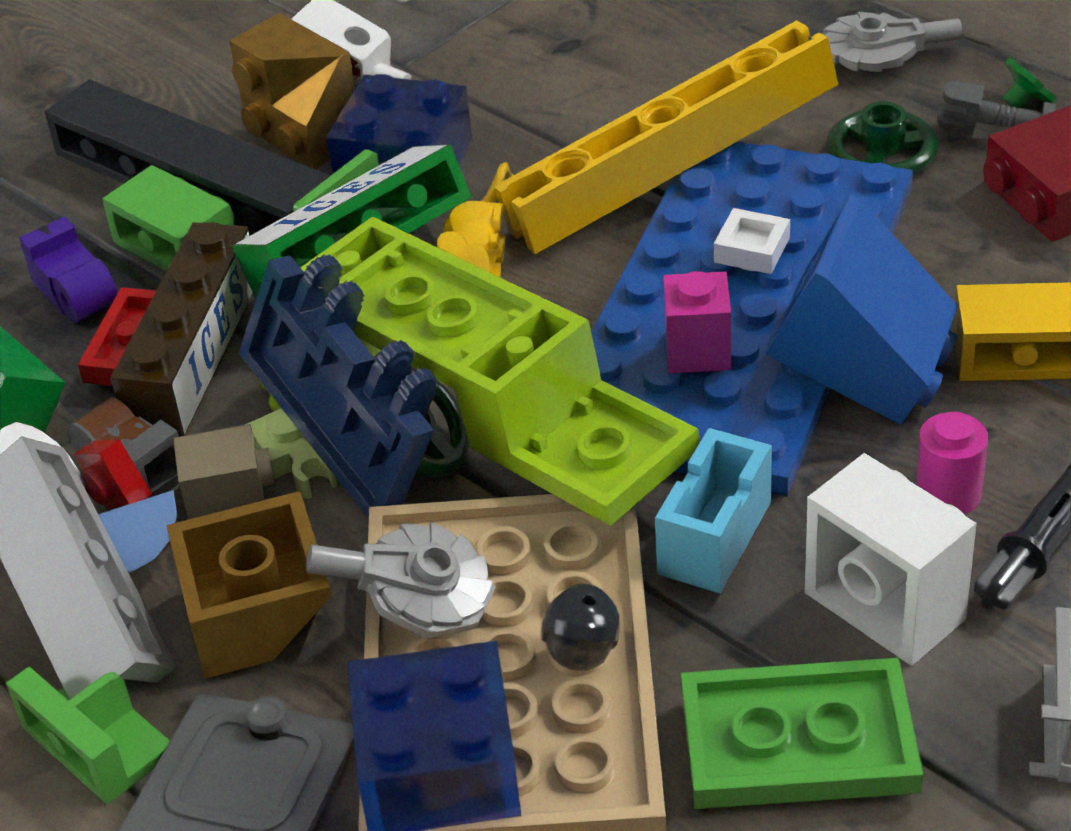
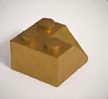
[229,13,363,170]
[166,491,332,679]

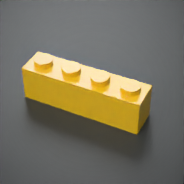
[952,282,1071,381]

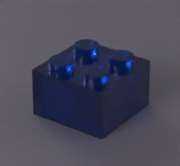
[327,74,472,174]
[348,641,522,831]

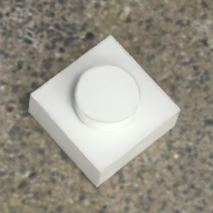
[714,208,790,274]

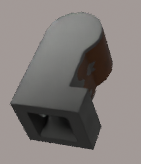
[68,397,179,498]

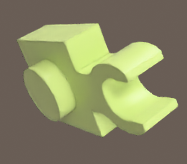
[245,408,338,499]

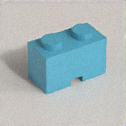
[655,428,772,594]

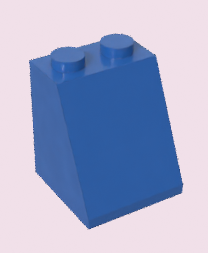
[766,194,958,425]

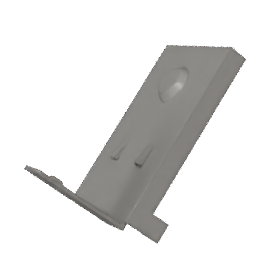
[1029,607,1071,783]

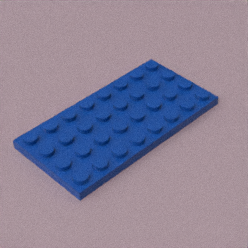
[591,141,913,496]

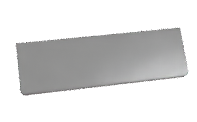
[0,436,177,700]

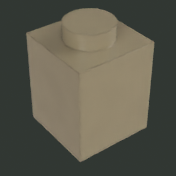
[174,424,275,520]

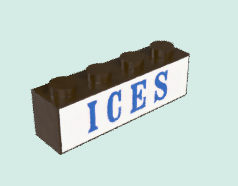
[110,222,253,437]

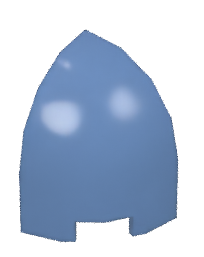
[98,490,177,574]

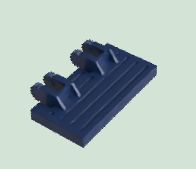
[239,254,438,519]

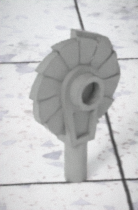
[823,12,962,72]
[306,522,496,638]

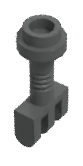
[937,80,1056,135]

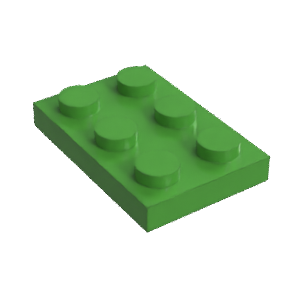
[681,657,923,809]

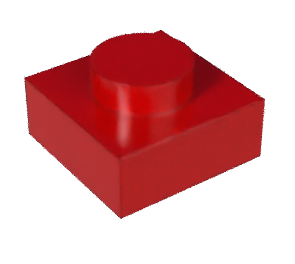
[73,439,152,508]

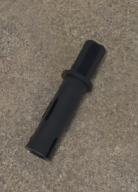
[974,464,1071,611]

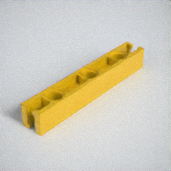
[493,20,839,254]

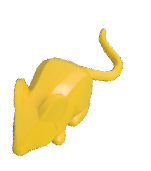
[437,162,513,278]

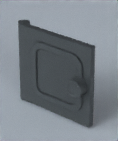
[117,692,361,831]

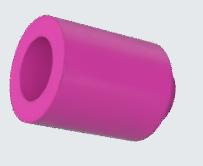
[916,412,988,514]

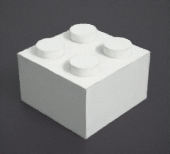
[805,453,977,666]

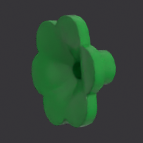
[1002,57,1057,110]

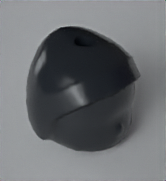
[541,583,620,671]

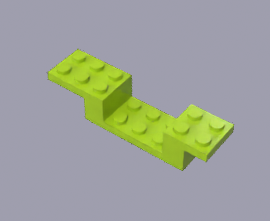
[300,217,700,526]

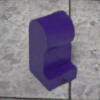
[19,216,118,324]

